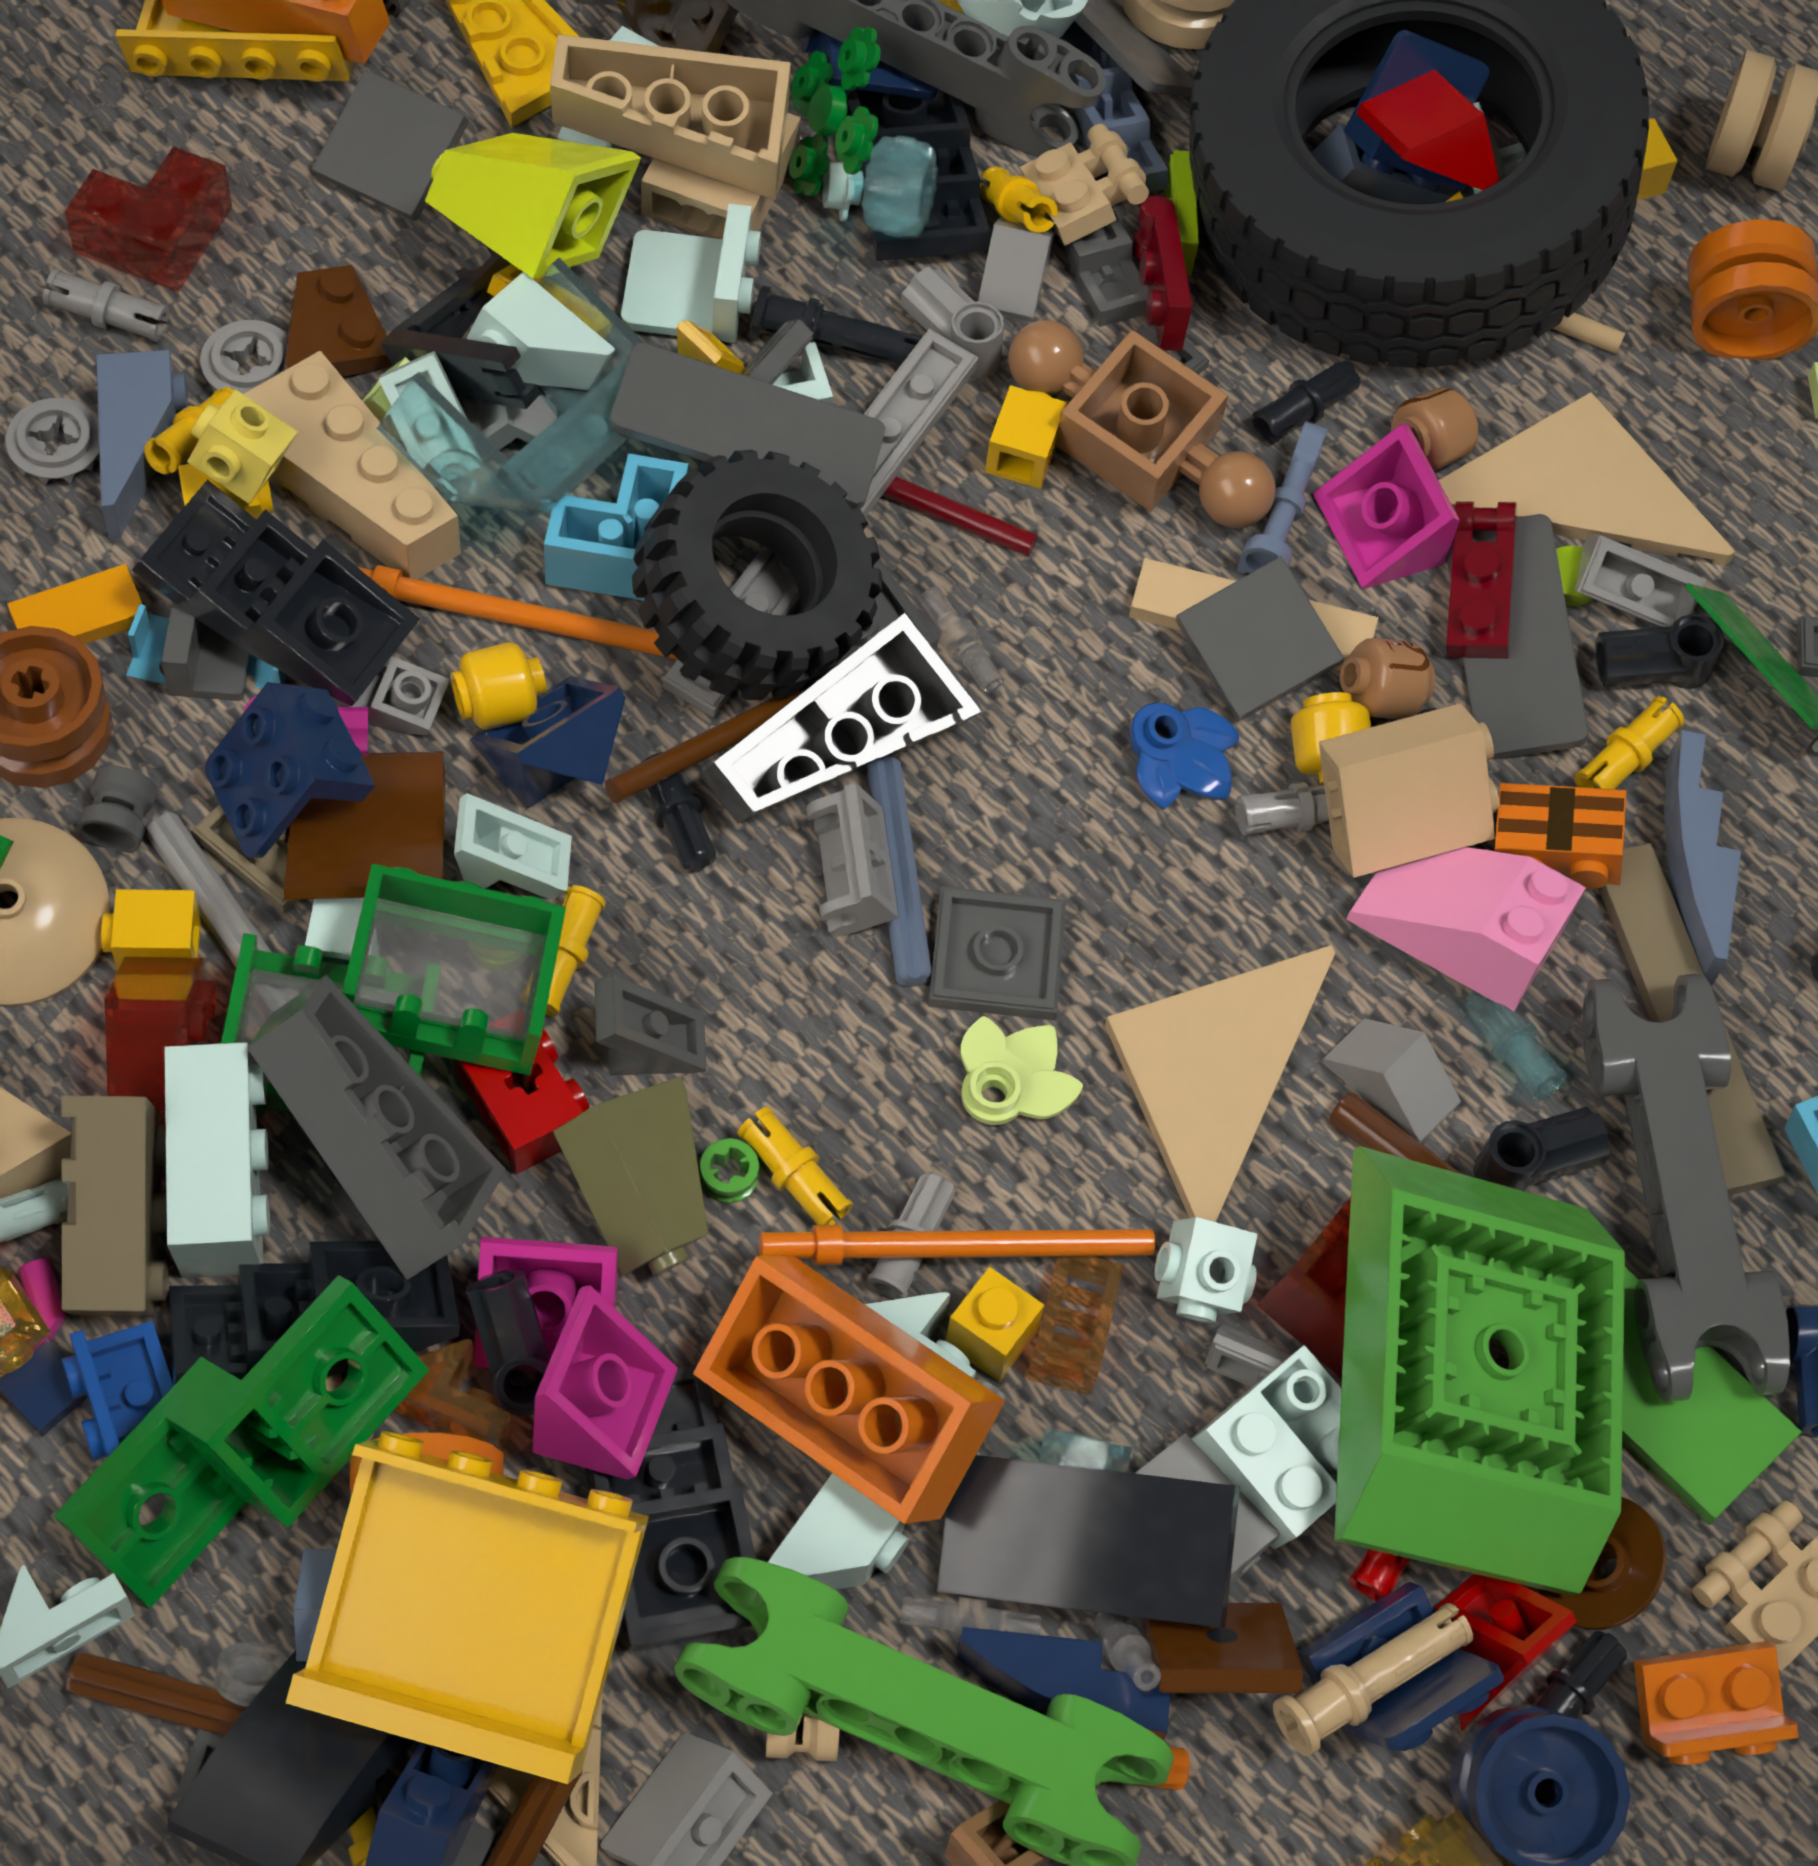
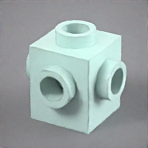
[1155,1217,1258,1323]

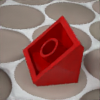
[1356,69,1499,191]

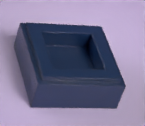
[0,1339,87,1437]

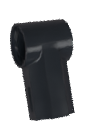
[1595,614,1724,689]
[1473,1106,1610,1191]
[466,1270,552,1416]

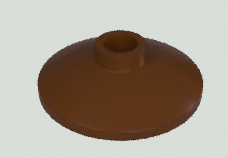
[1538,1496,1667,1630]

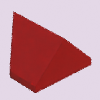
[1435,1574,1577,1731]

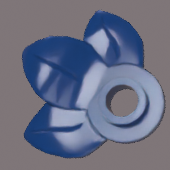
[1129,703,1239,810]

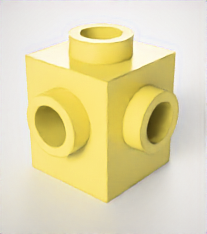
[187,389,298,504]

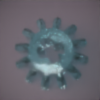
[861,135,938,238]

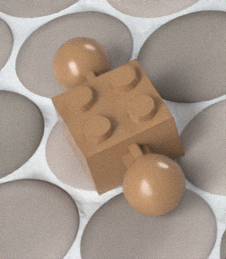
[1008,320,1276,528]

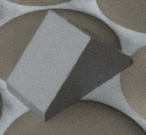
[978,216,1056,322]
[1322,1018,1461,1143]

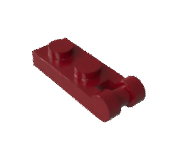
[1132,195,1192,351]
[1446,501,1517,659]

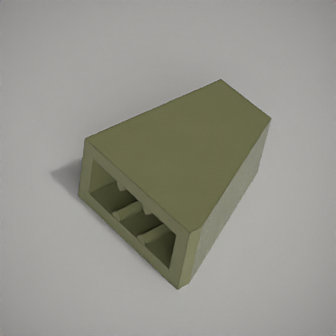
[553,1076,708,1276]

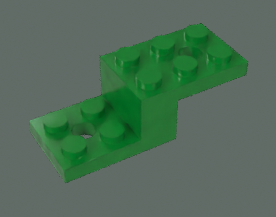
[53,1275,430,1609]

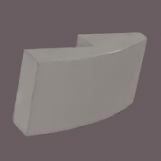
[311,656,450,735]

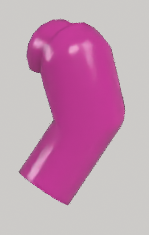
[0,1258,67,1358]

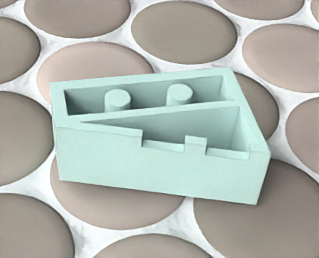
[165,1042,270,1278]

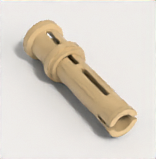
[1273,1603,1473,1756]

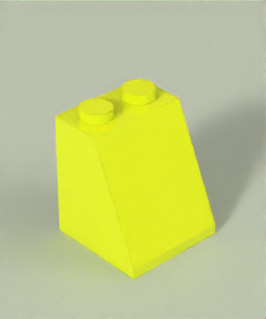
[425,133,641,279]

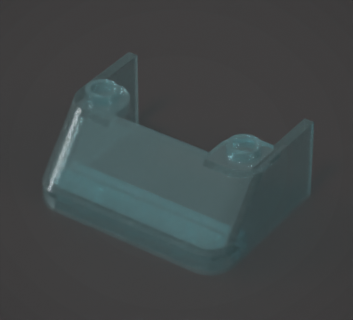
[376,258,644,513]

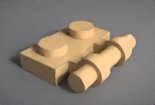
[1020,124,1149,246]
[1692,1500,1818,1673]

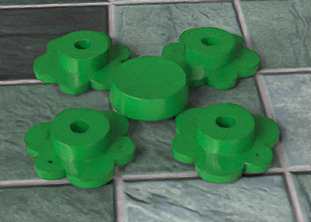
[789,26,881,197]

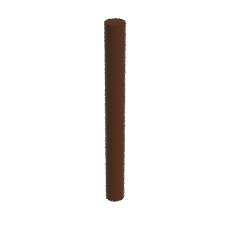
[605,686,810,803]

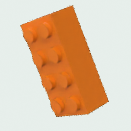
[693,1256,1006,1524]

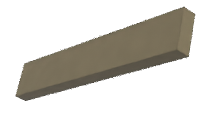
[1598,843,1786,1196]

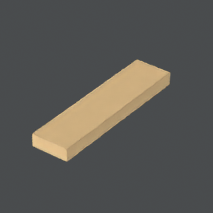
[1129,558,1378,671]

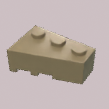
[61,1095,168,1317]

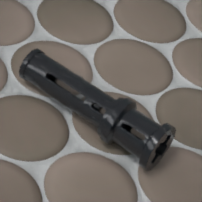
[750,285,923,367]

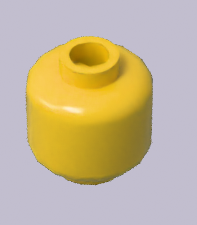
[450,642,547,730]
[1290,692,1371,785]

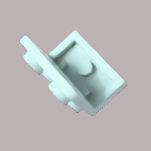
[621,203,761,343]

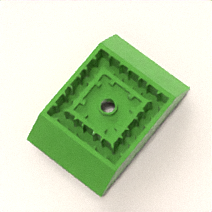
[1334,1146,1625,1597]

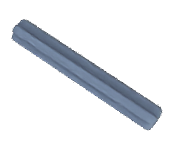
[867,757,931,987]

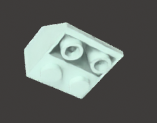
[1191,1345,1341,1549]

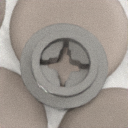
[200,320,287,394]
[5,398,100,485]

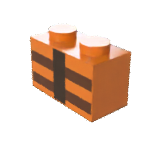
[1495,783,1626,889]

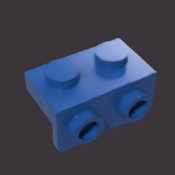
[61,1321,174,1461]

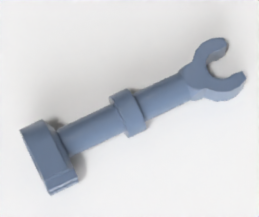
[1237,422,1328,574]

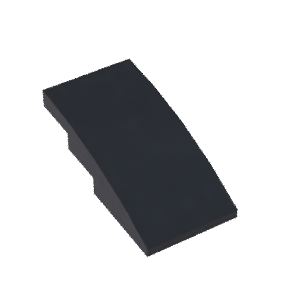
[846,89,991,261]
[131,479,420,706]
[167,1241,460,1385]
[585,1364,756,1650]
[937,1455,1240,1628]
[167,1650,415,1866]

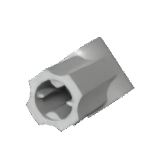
[901,266,1004,379]

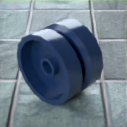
[1450,1704,1630,1866]

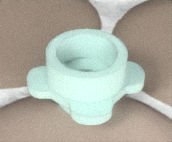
[822,162,863,222]

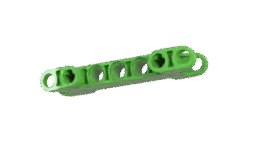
[674,1557,1174,1866]

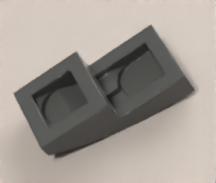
[1063,207,1149,327]

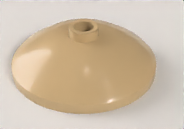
[0,818,111,1007]

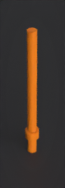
[358,565,678,660]
[758,1225,1155,1266]

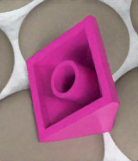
[1313,423,1460,589]
[474,1237,619,1372]
[533,1285,678,1480]

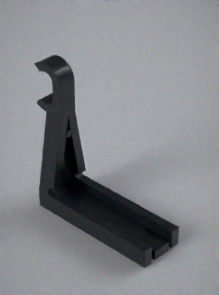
[380,246,541,409]

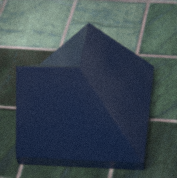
[470,676,626,809]

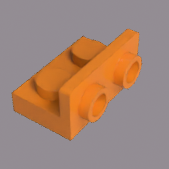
[1633,1641,1799,1765]

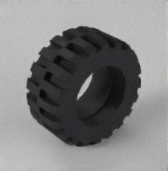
[632,450,882,701]

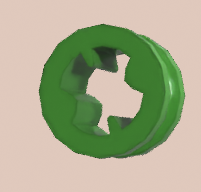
[699,1138,759,1204]

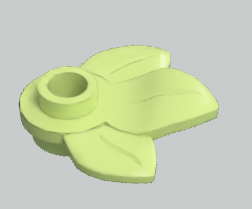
[960,1016,1083,1125]

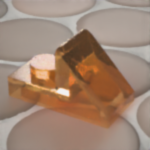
[394,1339,512,1452]

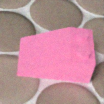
[1346,847,1586,1013]

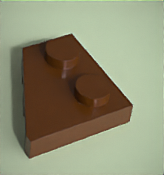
[282,265,392,376]

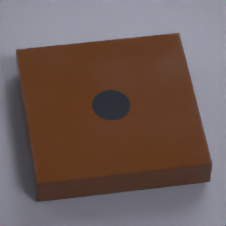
[1143,1603,1303,1693]

